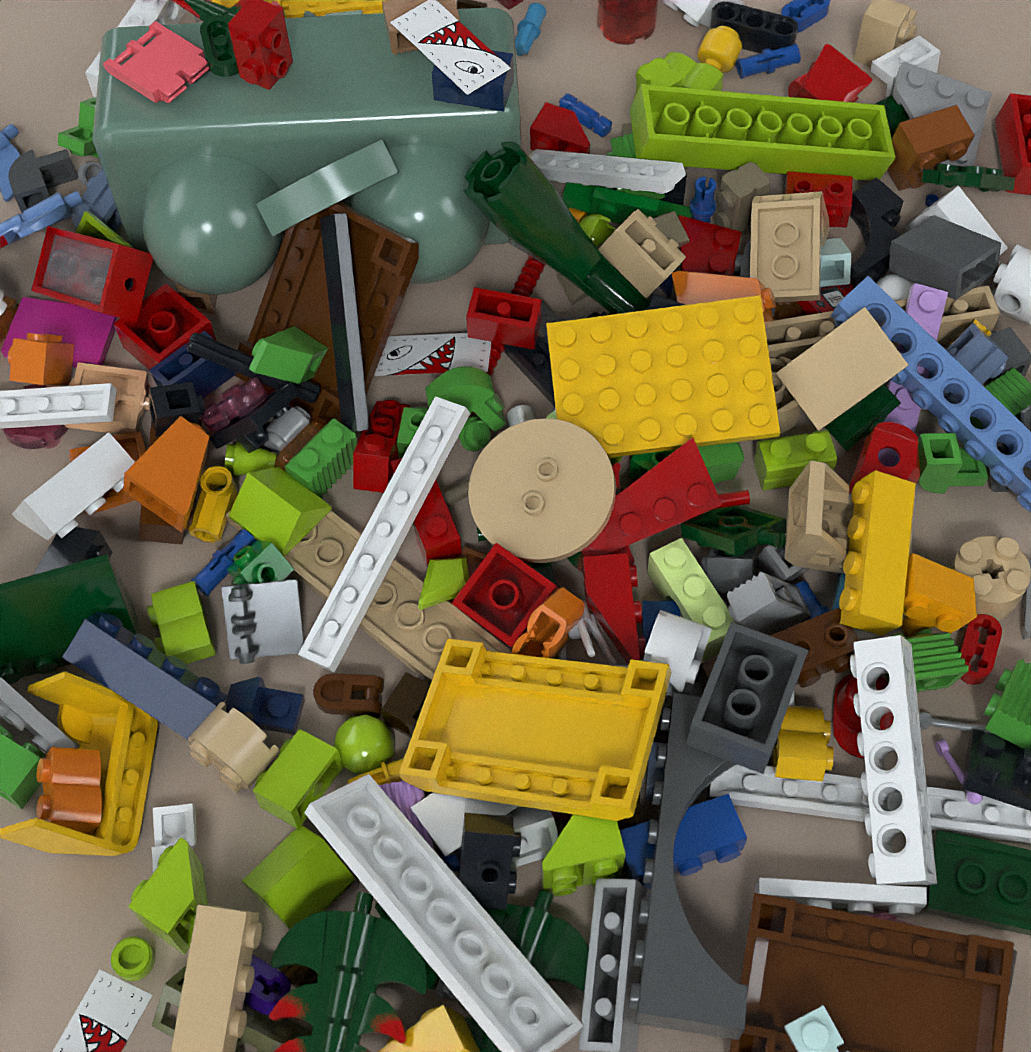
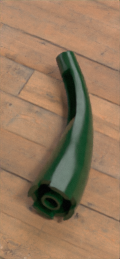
[463,141,651,315]

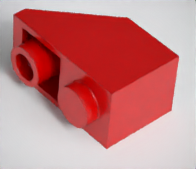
[530,102,590,154]

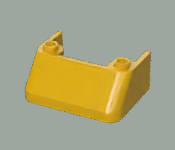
[0,671,158,856]

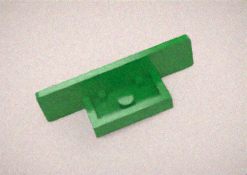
[562,182,692,224]

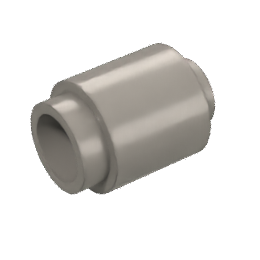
[264,406,312,458]

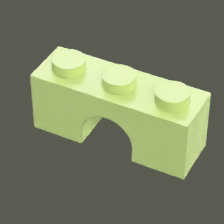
[647,538,735,662]

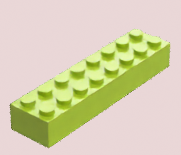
[629,84,896,181]

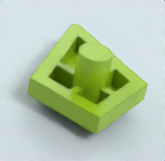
[418,557,469,610]

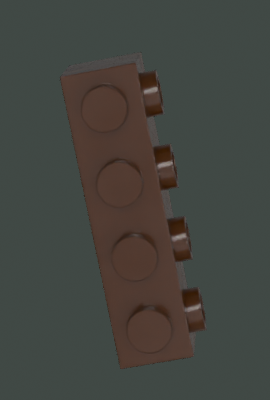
[698,608,859,690]

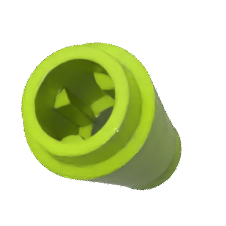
[225,441,277,476]

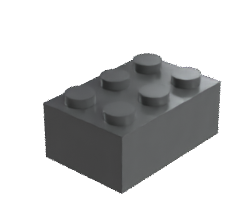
[686,622,808,774]

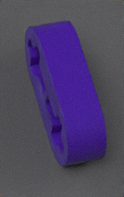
[244,954,291,1015]

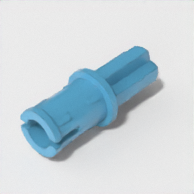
[515,2,547,56]

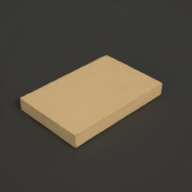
[776,307,909,431]

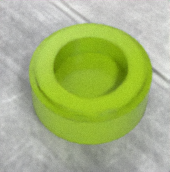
[111,937,155,981]

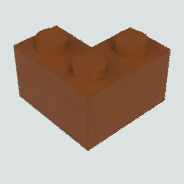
[887,104,975,191]

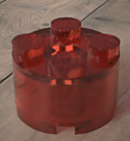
[597,0,658,45]

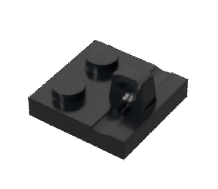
[209,382,300,453]
[963,729,1031,811]

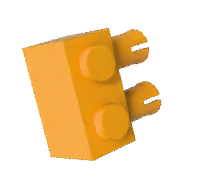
[901,553,977,637]

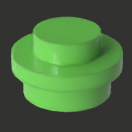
[459,416,490,452]

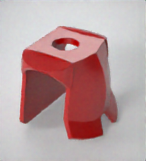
[788,44,872,103]
[849,422,920,494]

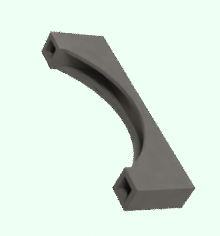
[629,693,748,1040]

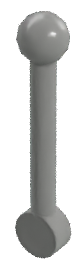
[919,712,993,734]

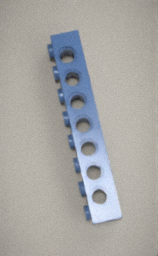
[831,276,1031,512]

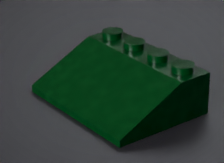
[0,554,140,685]

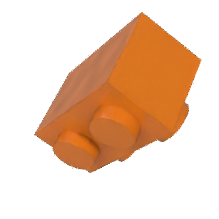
[8,332,74,385]

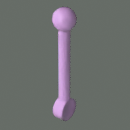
[935,739,983,805]

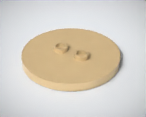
[468,419,616,563]

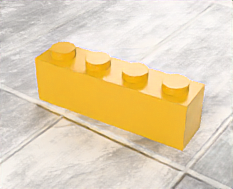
[839,470,916,636]

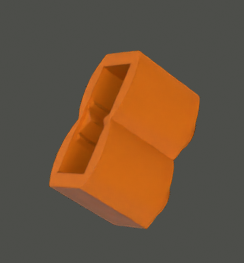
[511,587,585,659]
[37,747,102,835]

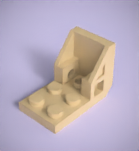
[750,192,829,302]
[785,461,913,574]

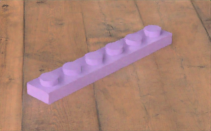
[878,283,948,467]

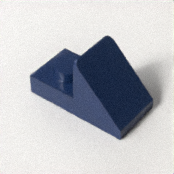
[225,676,305,735]

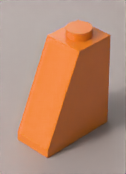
[671,271,776,322]
[123,416,210,533]

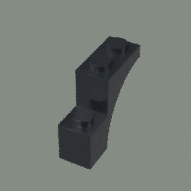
[850,177,904,288]

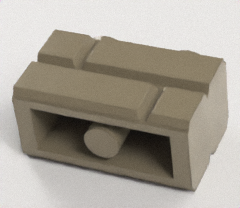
[714,162,770,237]

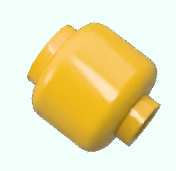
[697,26,742,73]

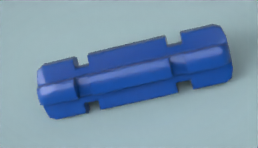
[559,93,612,137]

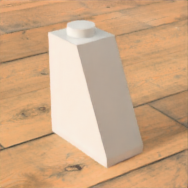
[903,186,1008,264]

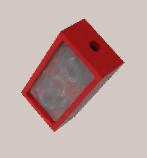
[31,226,153,322]

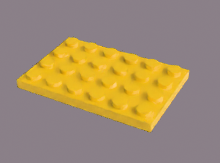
[546,295,780,458]

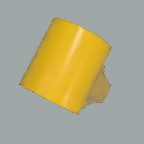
[189,466,239,543]

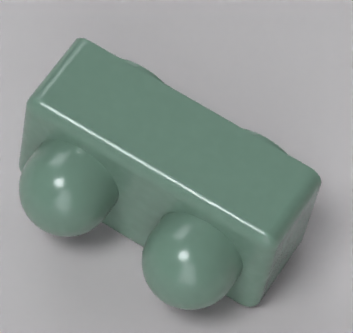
[92,8,521,295]

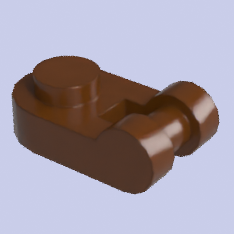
[313,673,384,718]

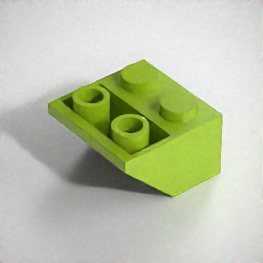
[542,814,625,897]
[128,837,208,955]

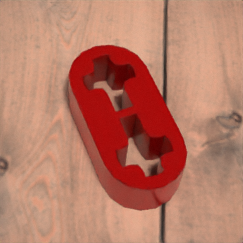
[959,614,1002,685]

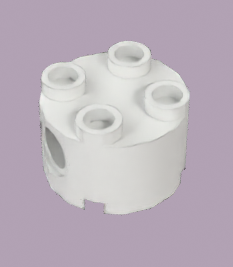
[992,244,1031,325]
[643,610,712,697]

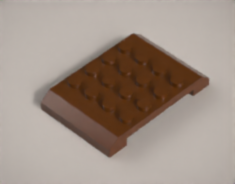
[235,202,419,427]
[729,893,1014,1052]

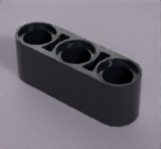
[710,1,798,54]

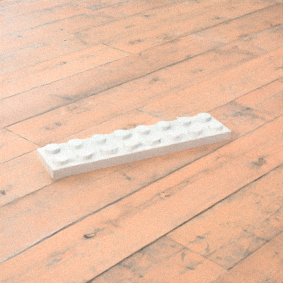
[305,774,584,1052]

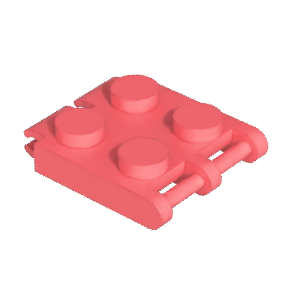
[103,21,210,103]

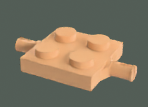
[46,363,149,434]

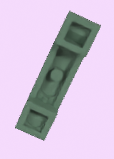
[256,139,399,237]

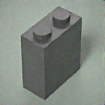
[889,215,1001,300]

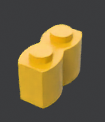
[773,705,834,782]

